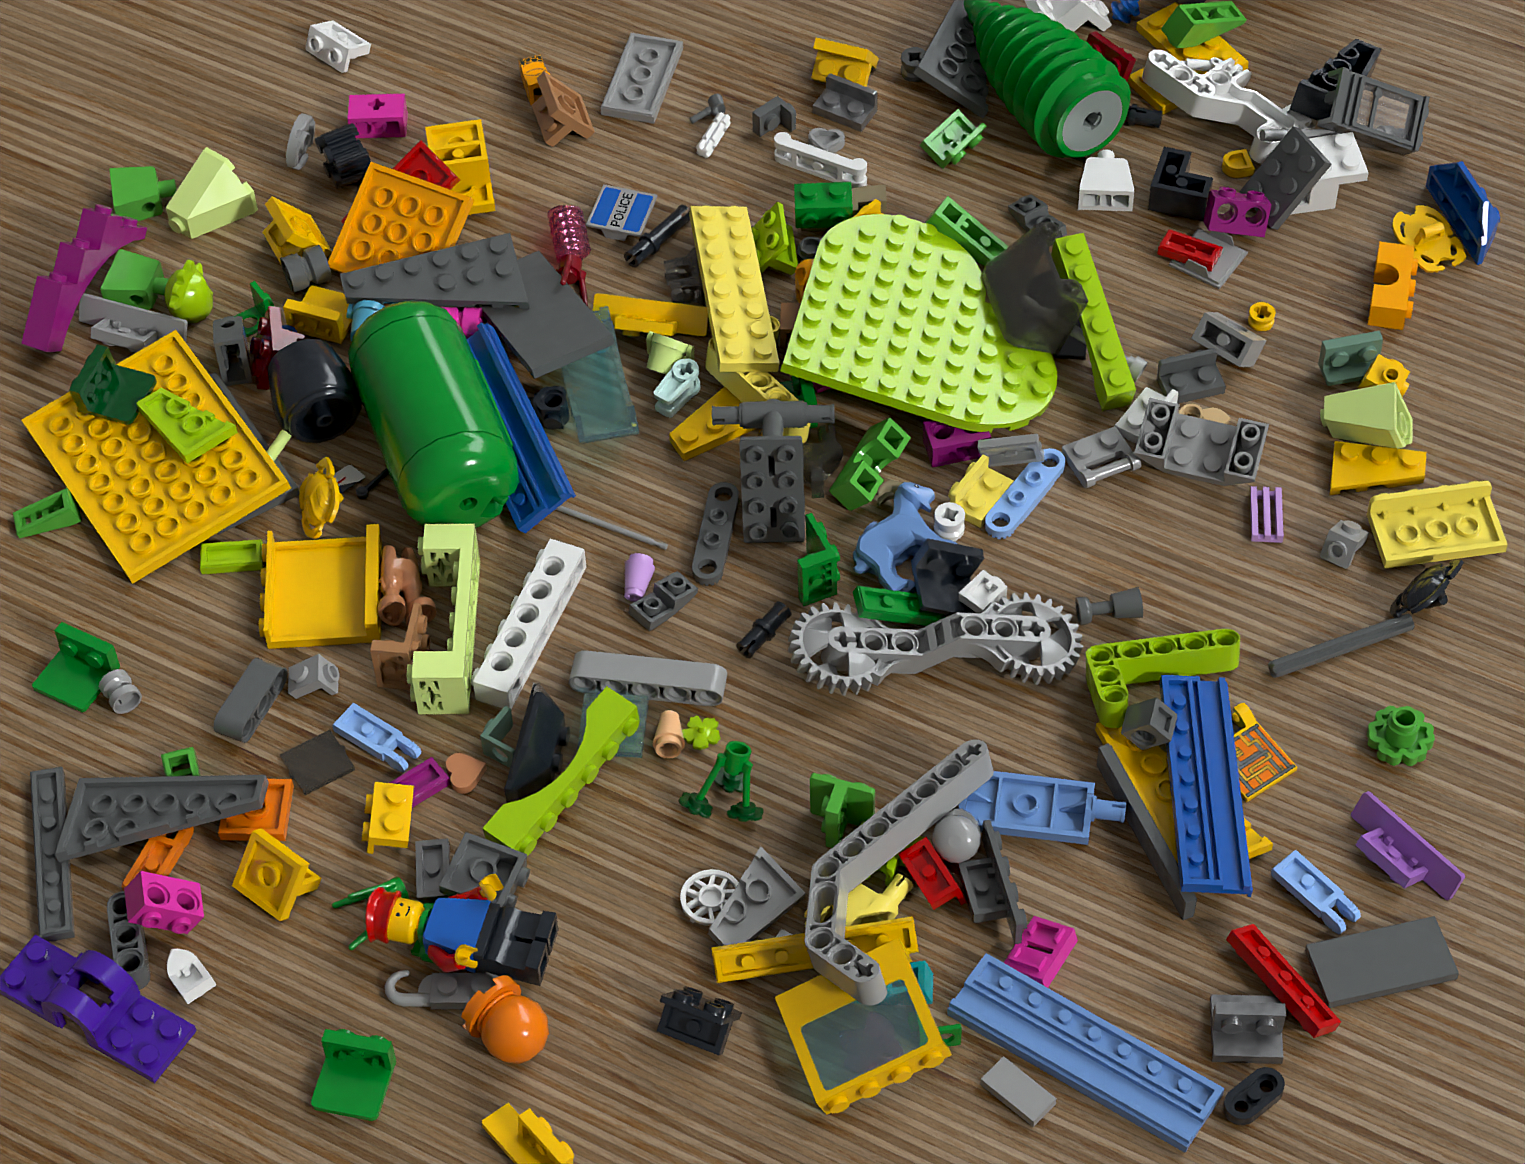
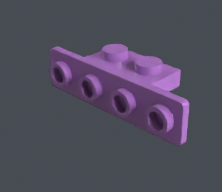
[1351,791,1465,900]

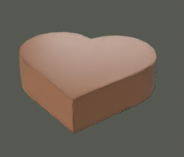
[446,753,487,794]

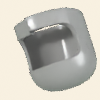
[932,808,981,863]

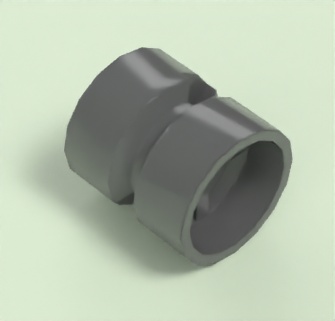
[280,245,332,293]

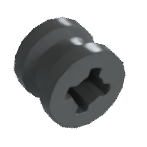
[901,47,925,82]

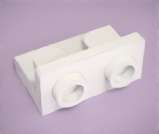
[305,20,371,73]
[1115,387,1180,444]

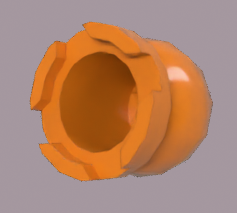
[461,975,549,1064]

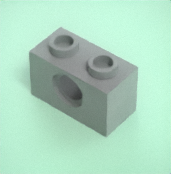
[1191,312,1267,367]

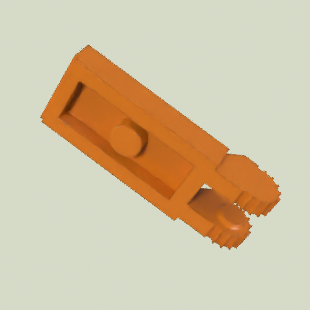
[121,827,194,891]

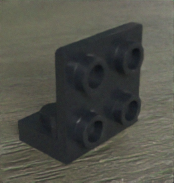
[911,538,985,616]

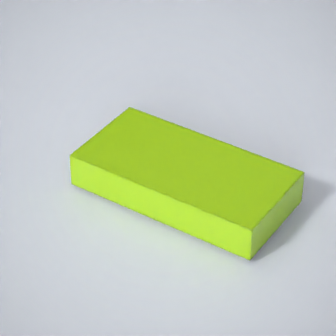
[200,539,263,575]

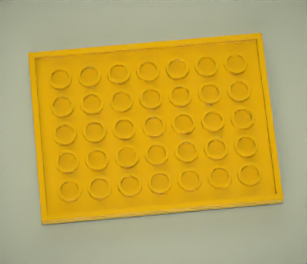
[21,330,291,584]

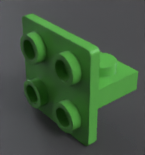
[810,773,875,848]

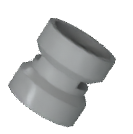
[99,669,142,714]

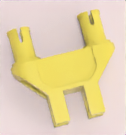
[804,874,913,927]

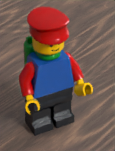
[365,874,559,986]

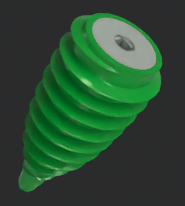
[963,0,1131,158]

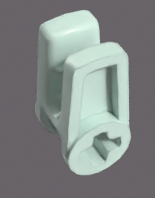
[653,358,701,418]

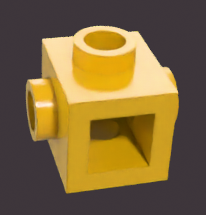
[1358,354,1410,397]

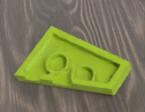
[136,388,238,464]

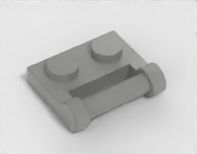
[1061,426,1141,489]

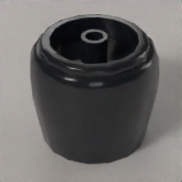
[267,339,362,443]

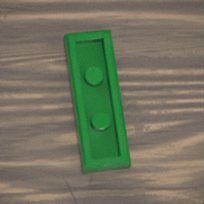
[852,586,946,626]

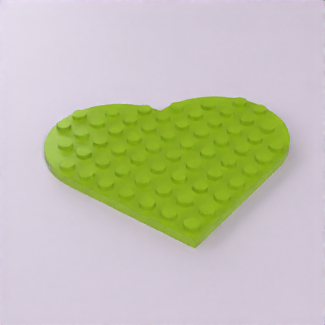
[780,214,1057,433]

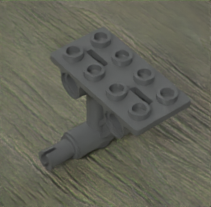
[712,399,835,543]

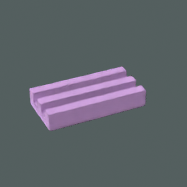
[1250,486,1284,543]

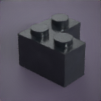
[1148,146,1213,221]

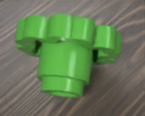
[1367,706,1435,766]

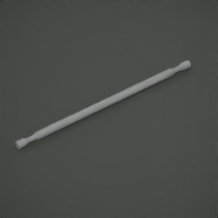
[555,505,668,550]

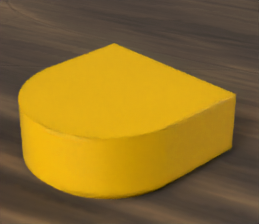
[1222,149,1255,178]

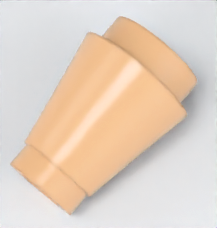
[653,710,685,759]

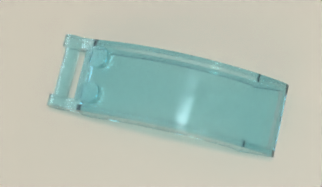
[560,306,639,444]

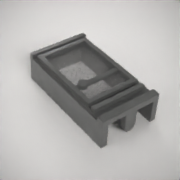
[1317,67,1430,155]

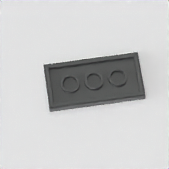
[1305,916,1459,1008]

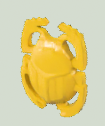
[1392,205,1466,273]
[299,457,344,539]

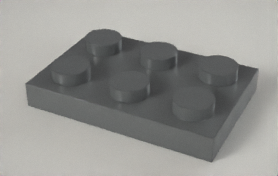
[1239,126,1332,230]

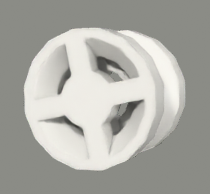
[934,502,965,541]

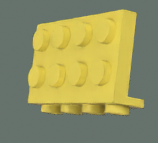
[1367,481,1508,568]

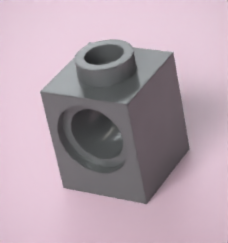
[1121,697,1177,750]

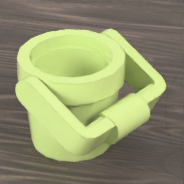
[646,331,694,375]

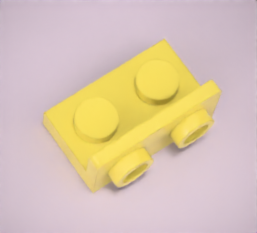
[948,454,1014,528]

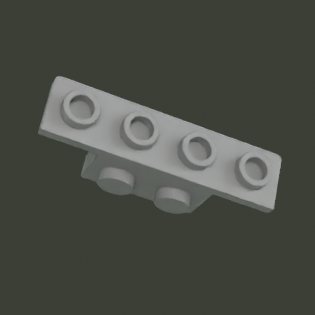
[79,293,187,353]

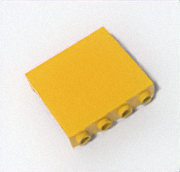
[259,524,382,649]

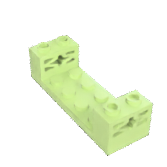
[407,524,480,714]

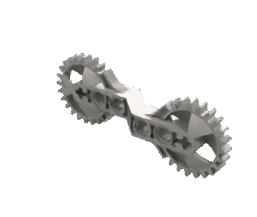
[788,592,1083,696]

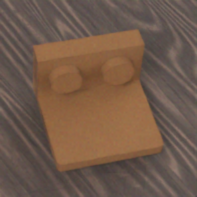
[370,603,431,690]

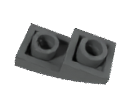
[1008,194,1067,246]
[629,571,698,631]

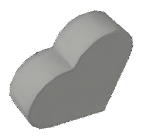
[808,128,845,153]

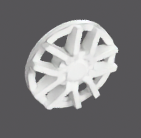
[680,869,739,926]

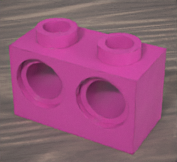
[124,871,204,934]

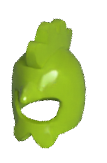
[165,259,213,324]

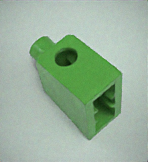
[109,166,177,221]
[100,249,168,310]

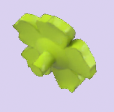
[682,715,721,750]

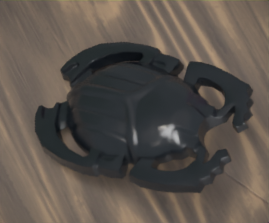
[1390,559,1464,618]

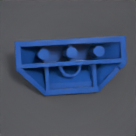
[1426,161,1500,265]

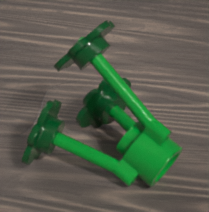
[678,741,764,822]

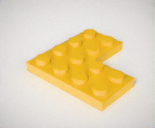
[1127,2,1249,115]

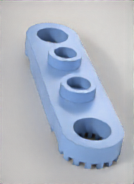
[985,448,1065,539]

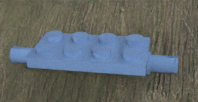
[957,771,1126,845]

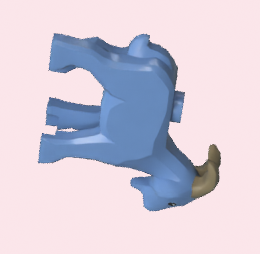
[853,480,957,593]

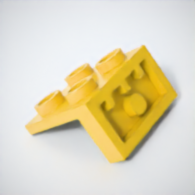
[283,286,352,344]

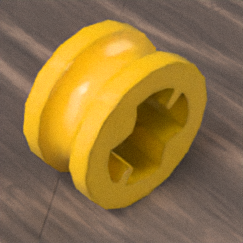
[1248,302,1276,331]

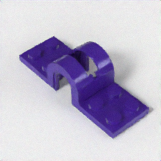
[0,935,197,1083]

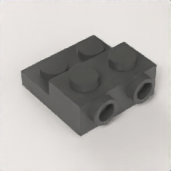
[439,832,530,908]

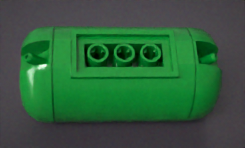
[348,301,519,528]

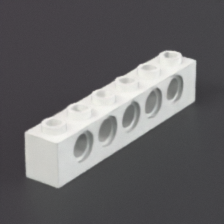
[471,539,586,709]

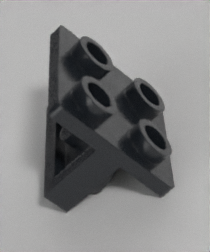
[656,986,742,1055]

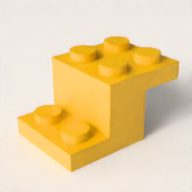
[425,119,496,215]

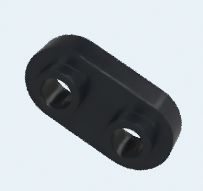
[1223,1067,1285,1125]

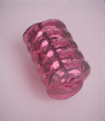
[547,205,591,264]

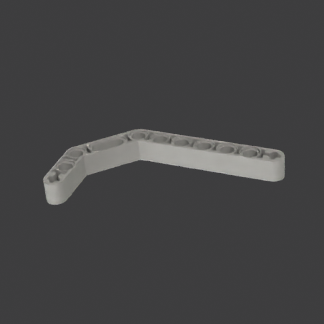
[804,740,994,1006]

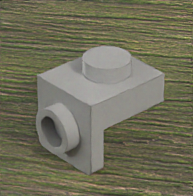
[1320,520,1369,569]
[288,654,339,699]

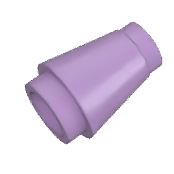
[624,553,655,602]

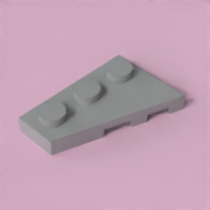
[708,846,806,946]

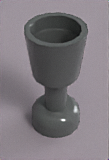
[1075,587,1143,626]

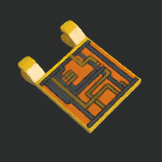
[1231,703,1298,802]

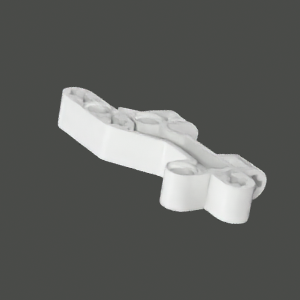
[1142,50,1317,164]

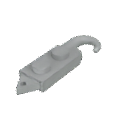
[385,970,499,1009]

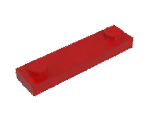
[1226,924,1341,1038]

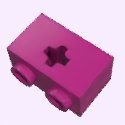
[348,93,408,138]

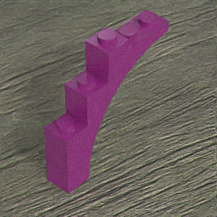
[21,204,147,352]

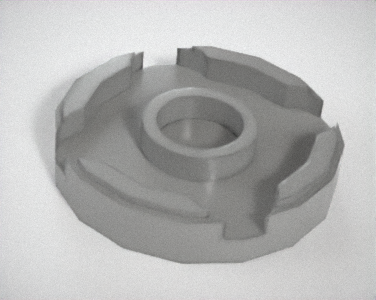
[286,113,315,170]

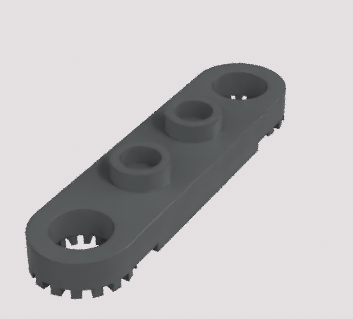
[692,482,739,586]

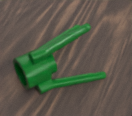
[332,876,409,950]

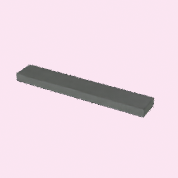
[1096,743,1197,920]
[30,767,75,942]

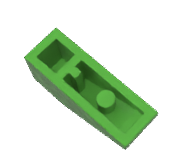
[1161,1,1247,49]
[924,196,1013,271]

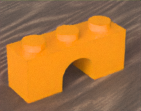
[1367,241,1419,330]

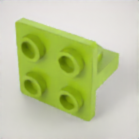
[751,202,798,275]

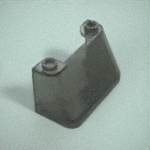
[981,222,1089,354]

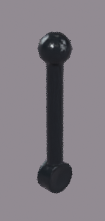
[356,468,389,499]

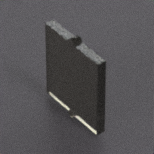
[280,730,355,795]

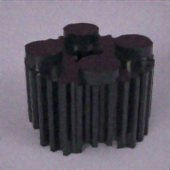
[315,123,371,189]

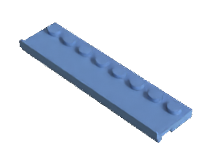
[947,953,1224,1152]

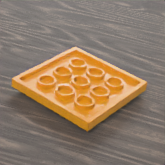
[328,162,474,274]

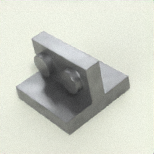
[1210,994,1286,1064]

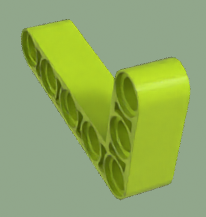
[1086,629,1240,728]

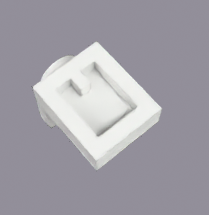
[958,570,1007,614]

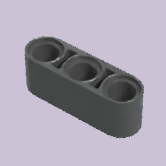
[214,657,288,743]
[107,891,151,990]

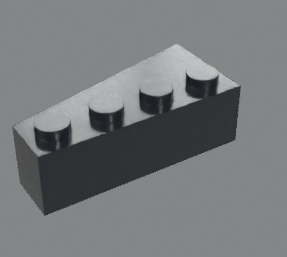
[1289,39,1382,121]

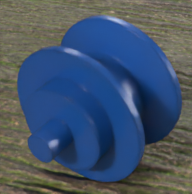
[1111,0,1140,24]

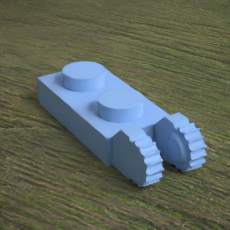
[332,703,422,773]
[1271,850,1361,934]

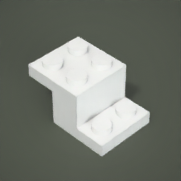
[1024,0,1112,32]
[1290,132,1369,215]

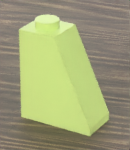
[166,147,258,239]
[1320,382,1413,449]

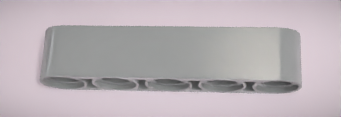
[569,651,728,706]

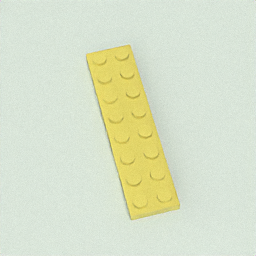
[689,206,780,372]

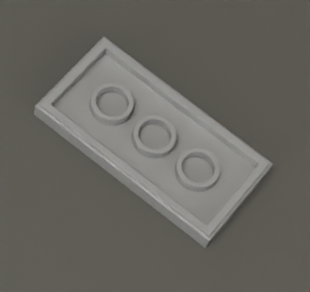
[600,33,683,124]

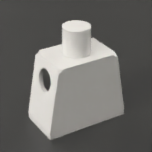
[1078,150,1134,211]

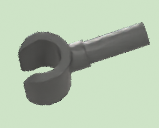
[689,94,726,124]

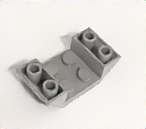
[1134,398,1269,486]

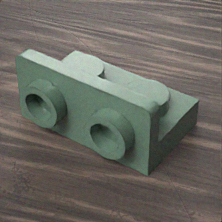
[1318,330,1383,386]

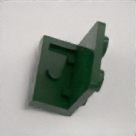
[69,344,157,425]

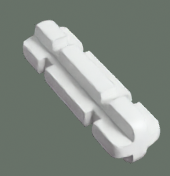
[696,112,731,158]

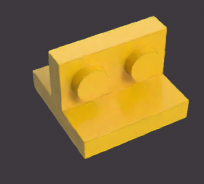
[811,38,879,87]
[262,196,332,264]
[232,828,322,921]

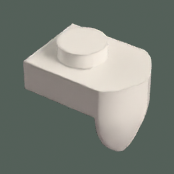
[167,949,216,1004]

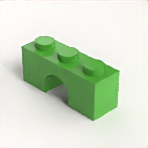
[829,417,911,511]

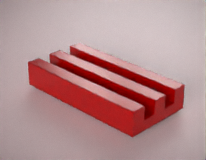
[1157,229,1223,272]

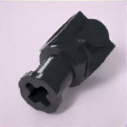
[528,386,570,430]

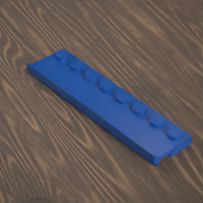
[467,323,576,534]
[1159,675,1253,897]

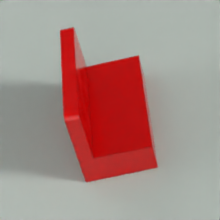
[898,837,967,910]

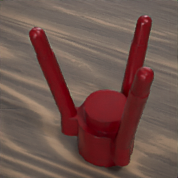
[556,254,588,306]

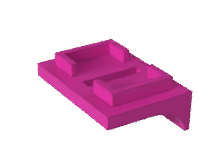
[1004,916,1078,988]

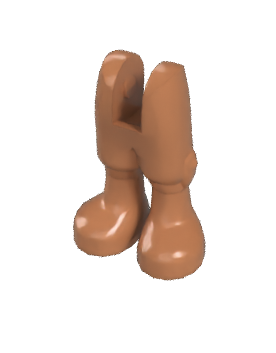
[378,545,437,626]

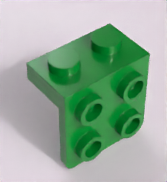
[311,1029,396,1121]

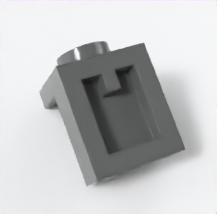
[752,96,796,137]

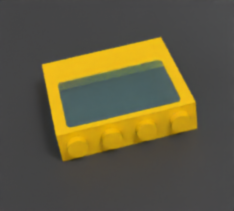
[775,938,952,1115]

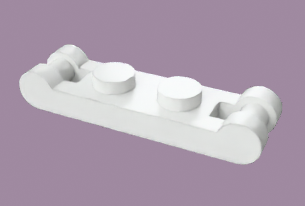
[774,132,867,188]

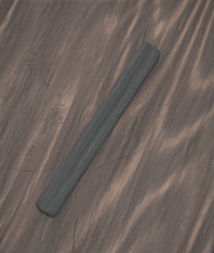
[1268,614,1415,678]

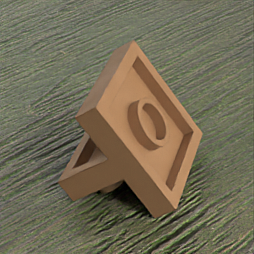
[532,71,595,147]

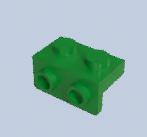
[794,182,853,228]

